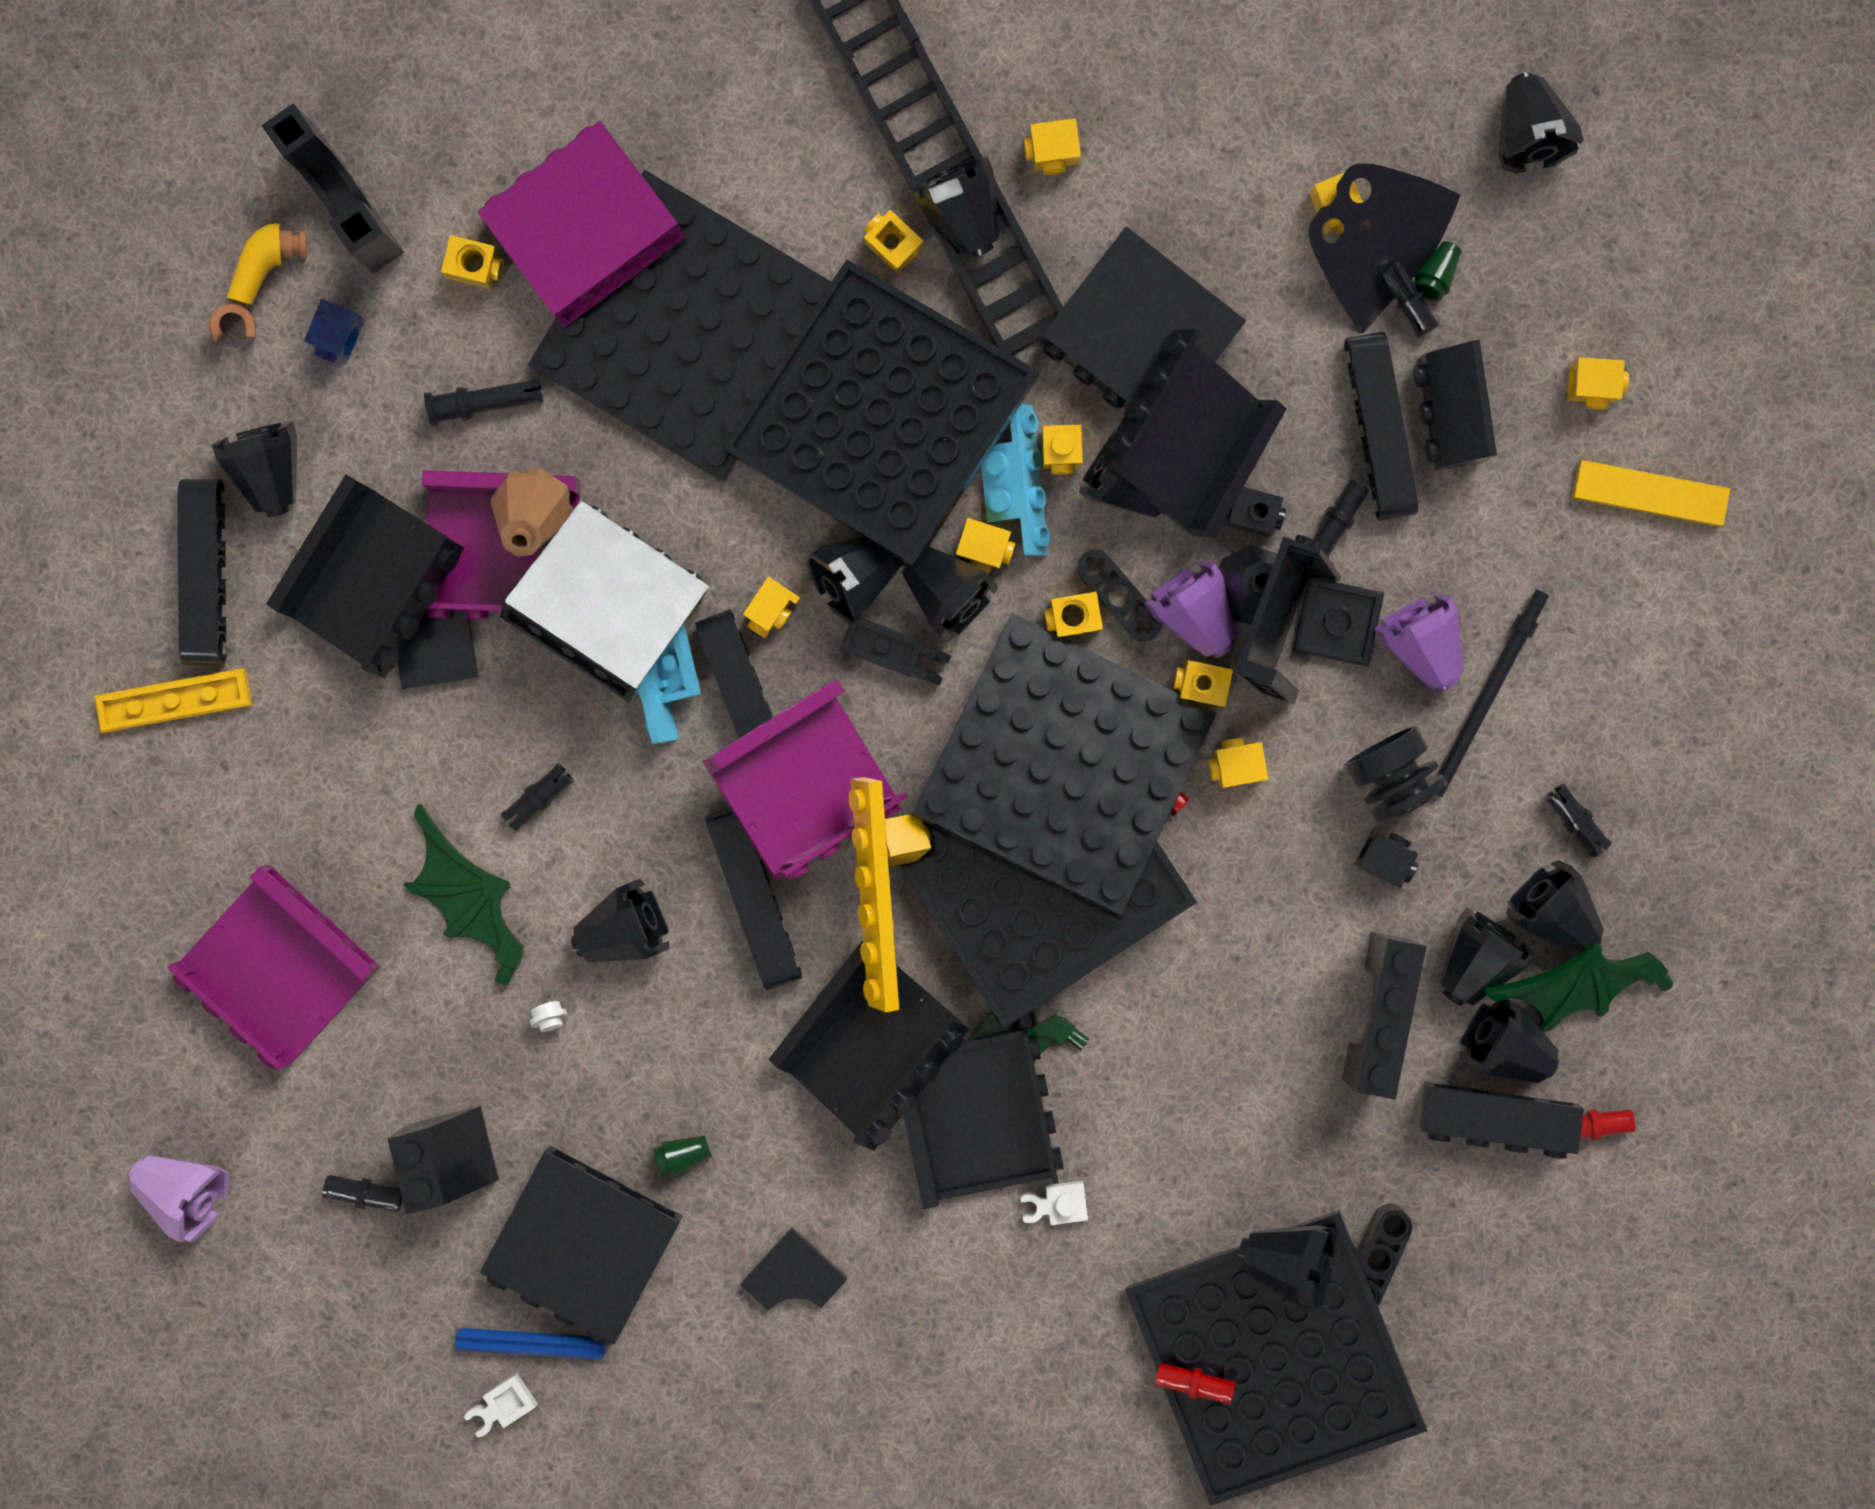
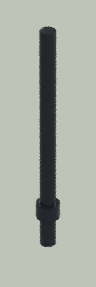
[1436,589,1549,797]

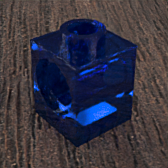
[304,299,365,363]

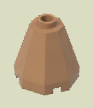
[490,468,573,557]

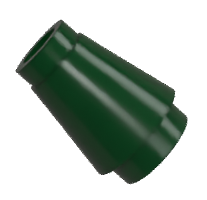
[1415,241,1462,301]
[653,1135,712,1178]

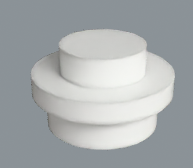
[530,1001,568,1032]

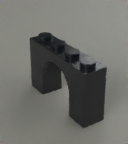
[261,103,404,274]
[1342,932,1427,1100]

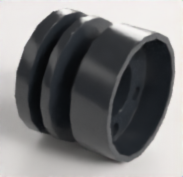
[1344,726,1448,821]

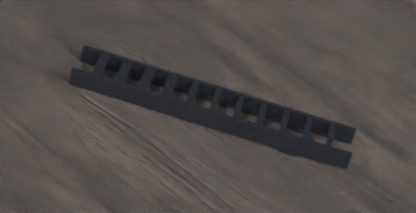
[809,0,1063,355]

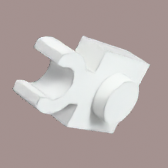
[1020,1181,1088,1225]
[464,1372,538,1437]

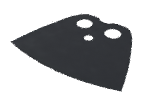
[1308,163,1460,334]

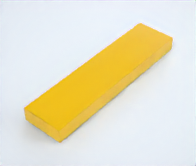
[1572,460,1731,527]
[94,668,253,733]

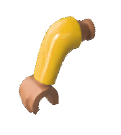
[209,223,307,343]

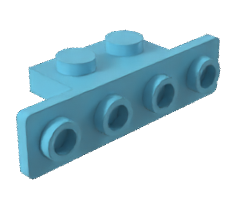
[981,403,1050,556]
[638,623,701,744]

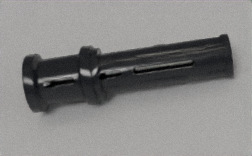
[424,378,544,427]

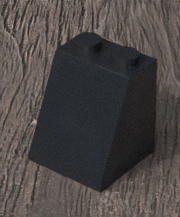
[388,1106,499,1215]

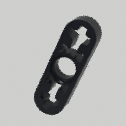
[1077,549,1162,642]

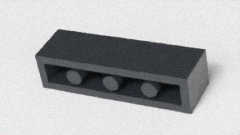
[1420,1082,1584,1159]

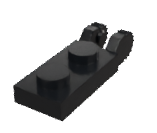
[840,617,951,686]

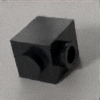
[1225,487,1286,537]
[1354,831,1418,888]

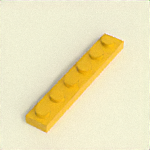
[849,777,899,1013]

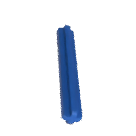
[455,1328,607,1360]

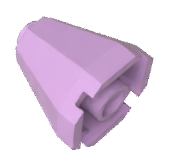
[129,1156,230,1242]

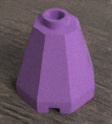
[1144,560,1237,658]
[1375,593,1464,691]

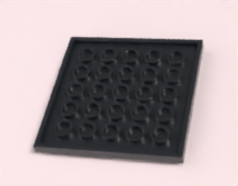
[528,169,832,483]
[722,259,1040,568]
[912,613,1217,918]
[899,821,1197,1028]
[1125,1210,1427,1506]

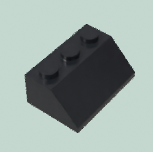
[1414,340,1497,471]

